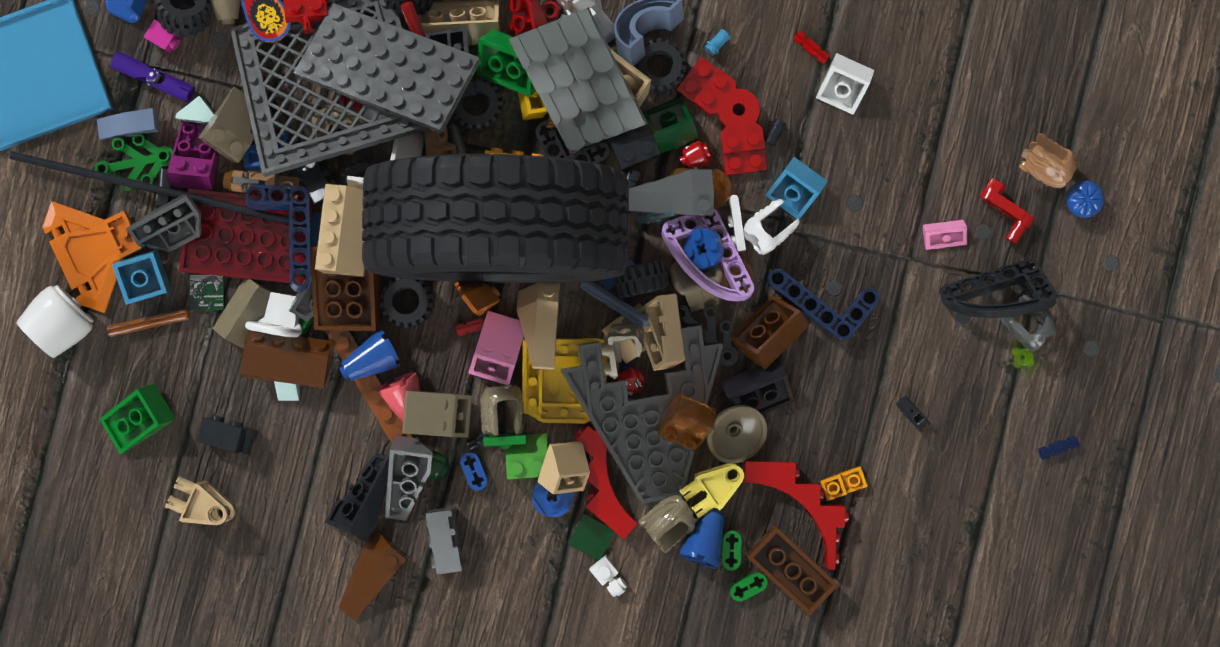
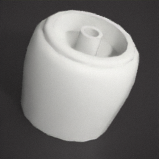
[16,285,94,358]

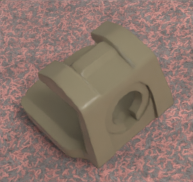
[601,324,644,379]

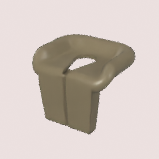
[669,261,723,312]

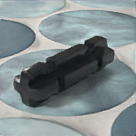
[466,423,506,451]

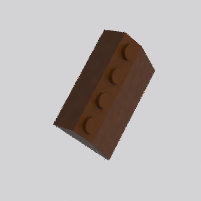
[310,246,383,331]

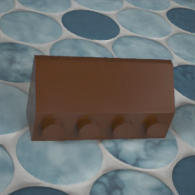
[240,330,334,388]

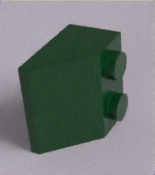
[643,97,699,153]

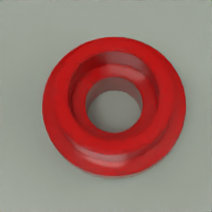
[541,1,560,22]

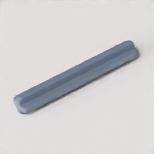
[580,281,649,328]

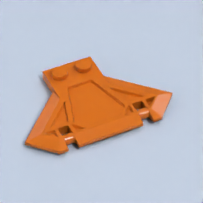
[42,201,144,313]

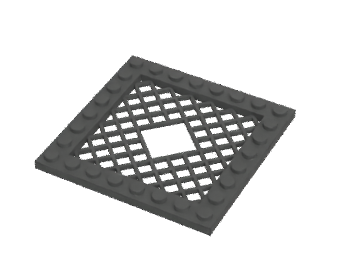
[230,0,429,177]

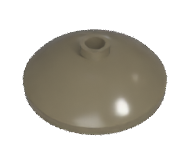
[707,405,767,463]

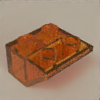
[657,394,716,451]

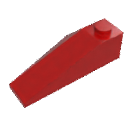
[509,0,548,37]

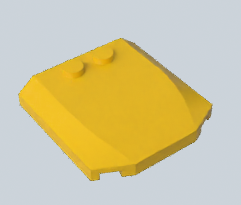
[522,338,607,424]

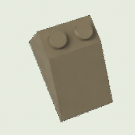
[198,87,254,163]

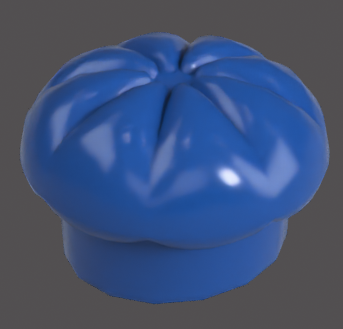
[1066,180,1104,218]

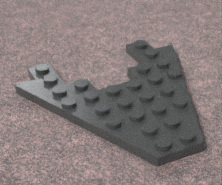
[561,325,723,504]

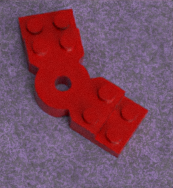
[676,57,767,176]

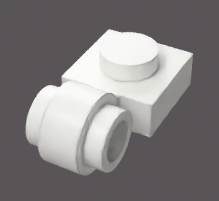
[589,555,628,597]

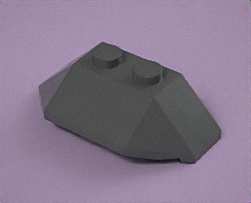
[126,194,201,252]

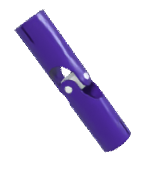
[111,51,195,103]

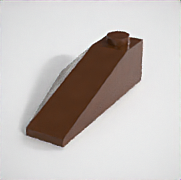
[339,530,409,621]

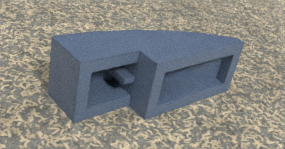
[97,108,160,140]

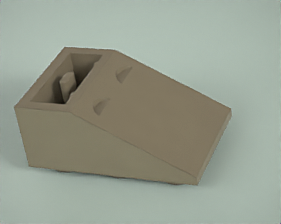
[402,391,472,438]

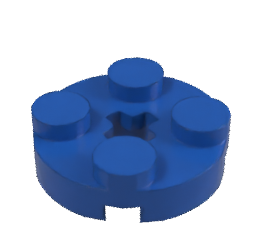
[683,228,724,271]
[532,482,573,517]

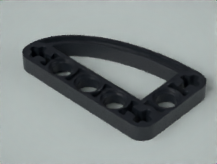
[940,259,1056,318]

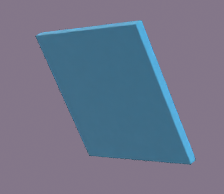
[0,0,114,151]

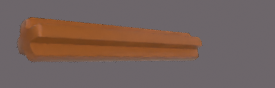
[107,309,190,337]

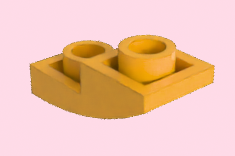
[820,466,868,501]

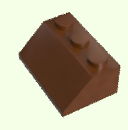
[730,295,808,370]

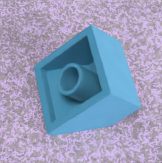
[765,157,827,219]

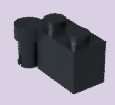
[197,414,258,455]

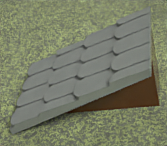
[509,7,647,152]

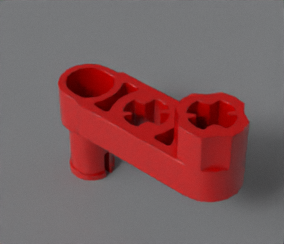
[979,178,1035,245]

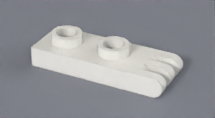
[727,195,746,252]

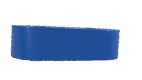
[460,452,488,491]

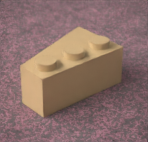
[638,294,685,371]

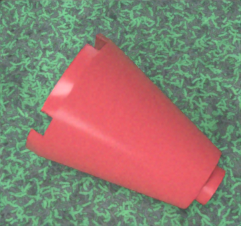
[378,372,421,423]

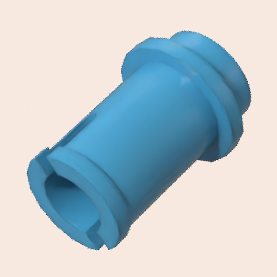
[704,29,731,56]

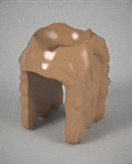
[1019,133,1078,188]

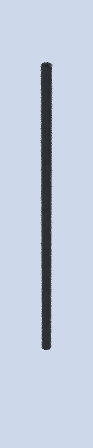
[9,151,295,224]

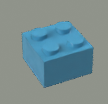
[112,250,171,305]

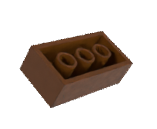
[746,525,838,616]

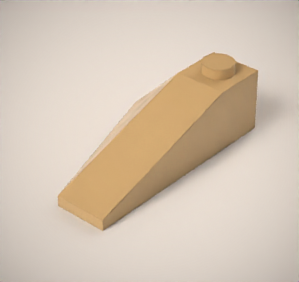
[517,283,560,370]

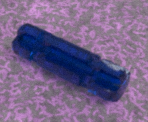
[1038,436,1079,460]

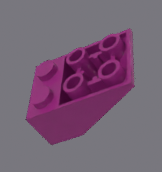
[167,122,220,191]

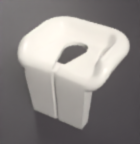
[245,292,302,337]

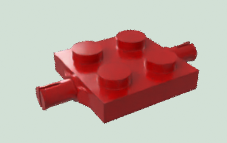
[283,0,328,34]

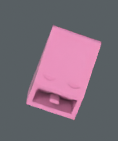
[469,311,524,385]

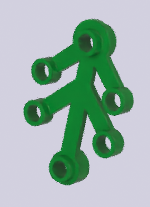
[95,133,173,192]

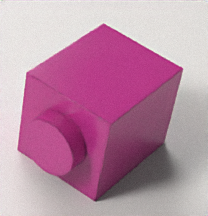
[144,19,181,54]

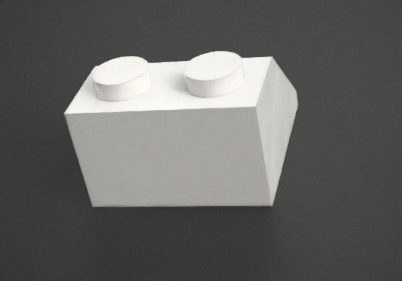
[816,53,874,115]

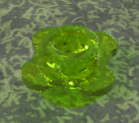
[1012,348,1034,368]

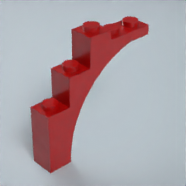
[575,425,638,539]
[743,460,849,570]

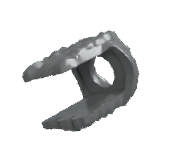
[1000,295,1057,352]

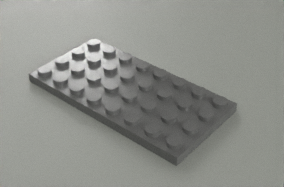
[293,3,481,133]

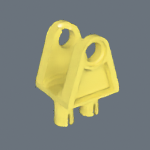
[679,463,744,518]

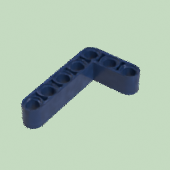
[245,185,311,292]
[767,269,880,340]

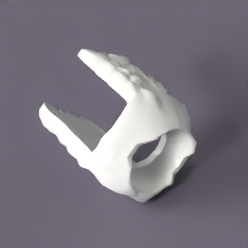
[743,199,800,255]

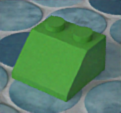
[506,433,548,480]

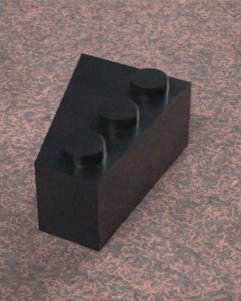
[294,160,338,207]

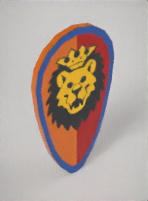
[241,0,291,43]

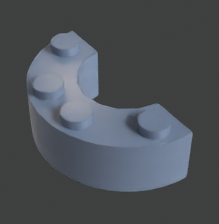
[614,0,684,66]

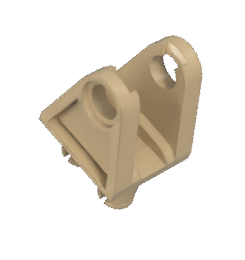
[165,476,236,525]

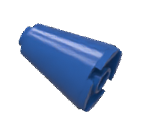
[339,329,401,381]
[679,508,724,569]

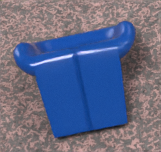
[105,0,148,23]

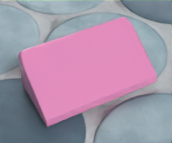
[923,220,967,250]

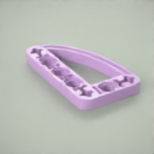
[661,209,754,301]

